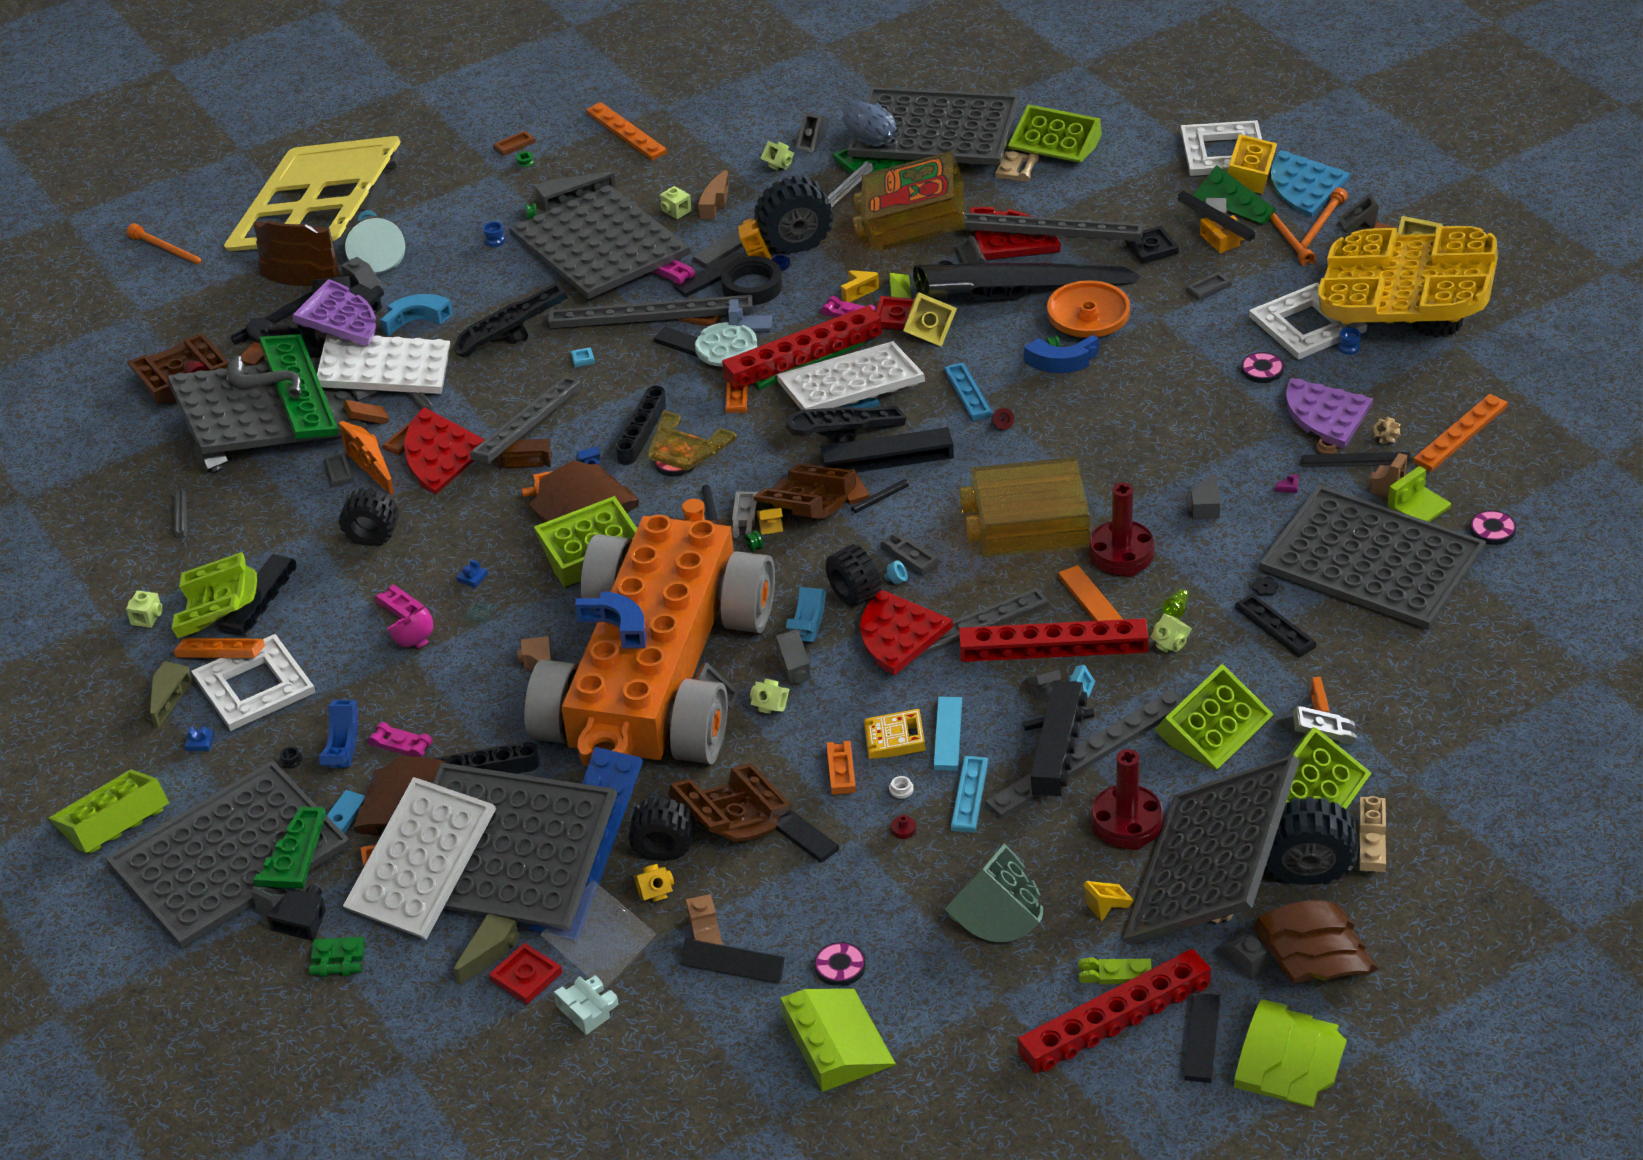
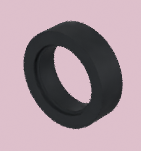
[721,256,782,305]

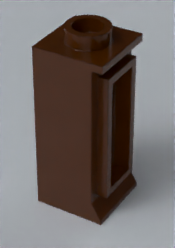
[494,438,552,469]

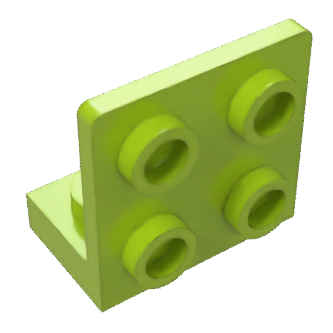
[1388,466,1451,522]

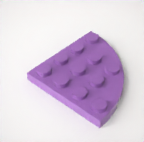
[292,279,376,346]
[1286,378,1373,449]

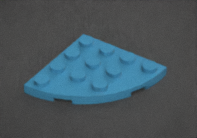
[1271,150,1351,217]

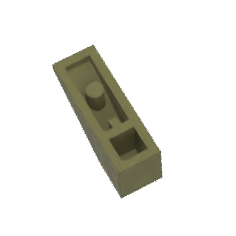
[150,661,193,729]
[454,914,520,984]

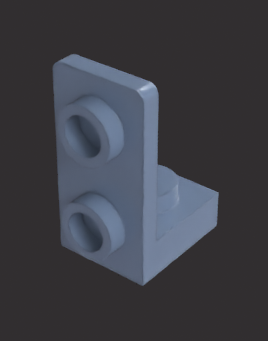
[728,299,773,332]

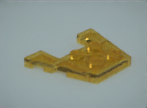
[649,410,737,471]

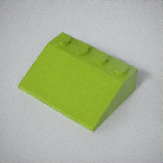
[1008,104,1102,163]
[534,496,637,587]
[1154,664,1274,771]
[1286,726,1371,809]
[49,769,169,853]
[780,989,896,1092]

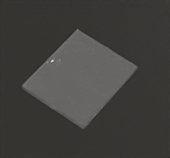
[541,880,658,991]

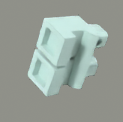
[554,975,618,1035]

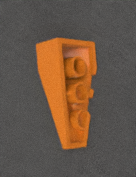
[339,421,394,495]

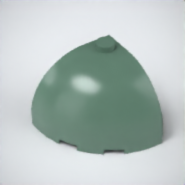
[945,843,1043,942]

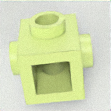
[760,141,794,171]
[660,186,692,219]
[126,591,163,628]
[1150,613,1192,653]
[750,678,790,714]

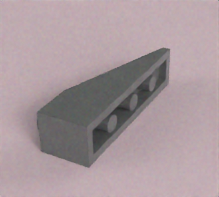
[534,171,616,211]

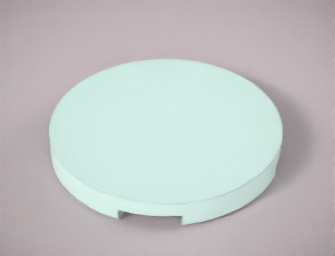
[345,218,405,274]
[695,322,757,366]

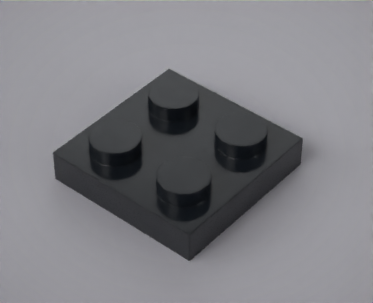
[1125,225,1179,264]

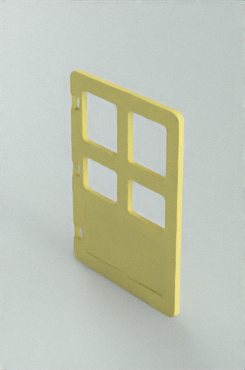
[224,136,400,251]

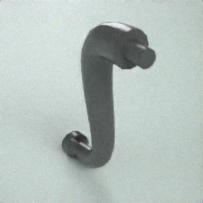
[227,355,301,398]

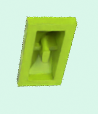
[889,273,912,299]

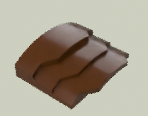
[253,220,339,286]
[127,333,229,403]
[529,460,639,523]
[753,463,856,519]
[354,756,446,836]
[668,763,791,842]
[1253,900,1379,983]

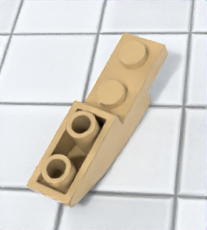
[1359,796,1386,872]

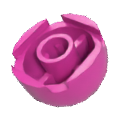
[387,606,434,649]

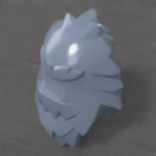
[841,101,897,147]

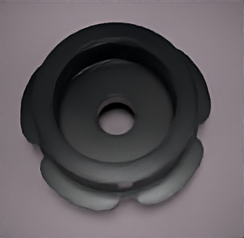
[279,746,303,768]

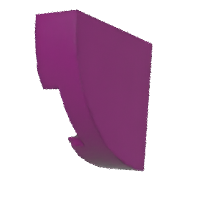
[1275,475,1298,493]

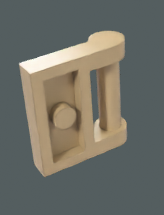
[995,151,1039,182]

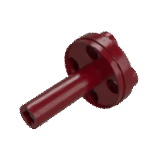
[1089,482,1155,577]
[1091,749,1163,850]

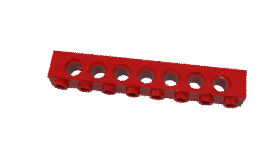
[722,305,882,390]
[959,618,1148,662]
[1018,948,1211,1074]

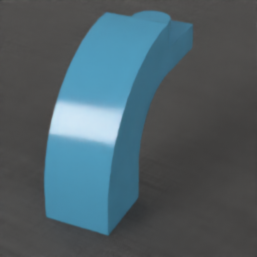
[380,294,453,336]
[786,587,826,642]

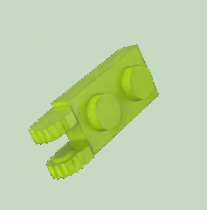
[1078,957,1151,984]

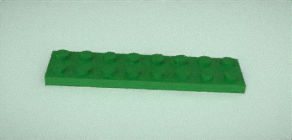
[260,334,338,439]

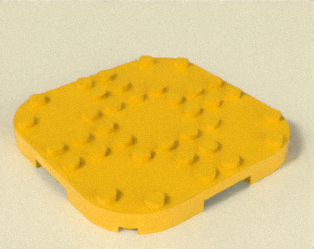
[1318,226,1498,324]

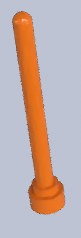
[1300,187,1348,249]
[1269,213,1316,266]
[127,223,201,264]

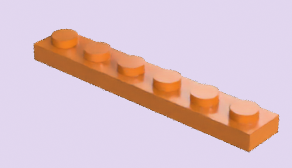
[586,102,667,161]
[1413,394,1508,472]

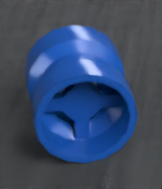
[483,221,505,247]
[1338,327,1361,355]

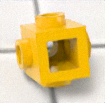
[633,864,674,902]

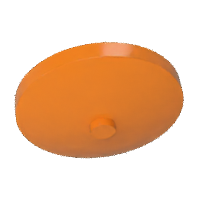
[1047,281,1130,338]

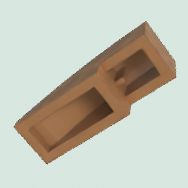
[698,170,729,219]

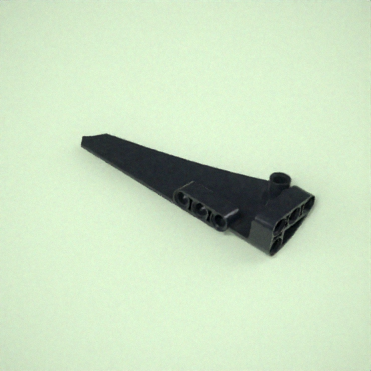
[913,260,1140,303]

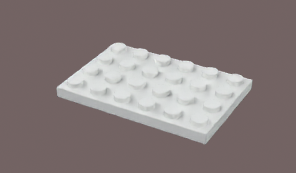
[317,334,450,394]
[777,341,925,410]
[343,777,496,940]

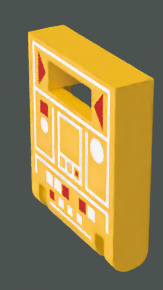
[864,709,926,759]

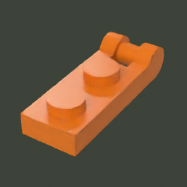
[826,740,856,795]

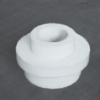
[889,776,914,799]

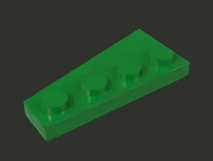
[1193,165,1277,225]
[253,807,326,889]

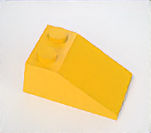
[1227,134,1277,194]

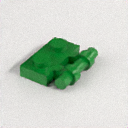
[309,937,365,977]

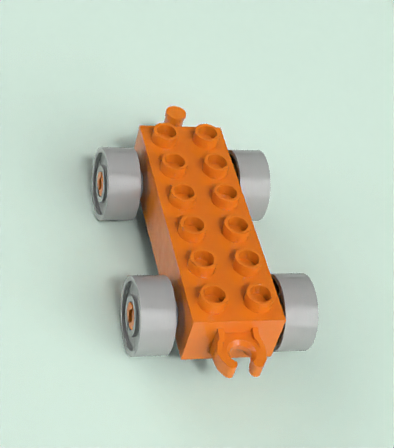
[524,499,775,766]

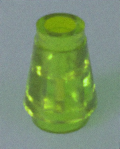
[1163,589,1189,618]

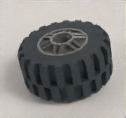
[754,177,834,255]
[1265,797,1358,885]

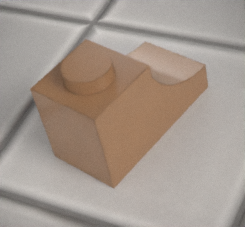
[1369,453,1407,498]
[517,636,552,671]
[686,894,723,945]

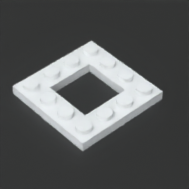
[1181,120,1262,176]
[1249,283,1367,360]
[191,634,315,731]

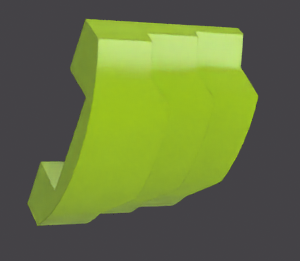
[172,552,257,638]
[1234,999,1347,1108]

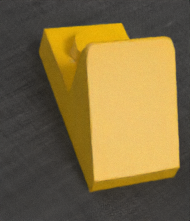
[841,270,879,302]
[756,508,783,535]
[1083,881,1134,921]

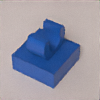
[576,446,600,465]
[456,559,488,588]
[185,726,214,751]

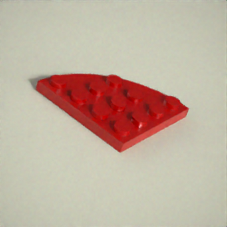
[970,207,1061,260]
[404,407,485,495]
[861,590,953,675]

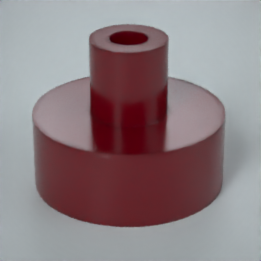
[185,361,207,373]
[991,408,1014,430]
[891,815,916,839]

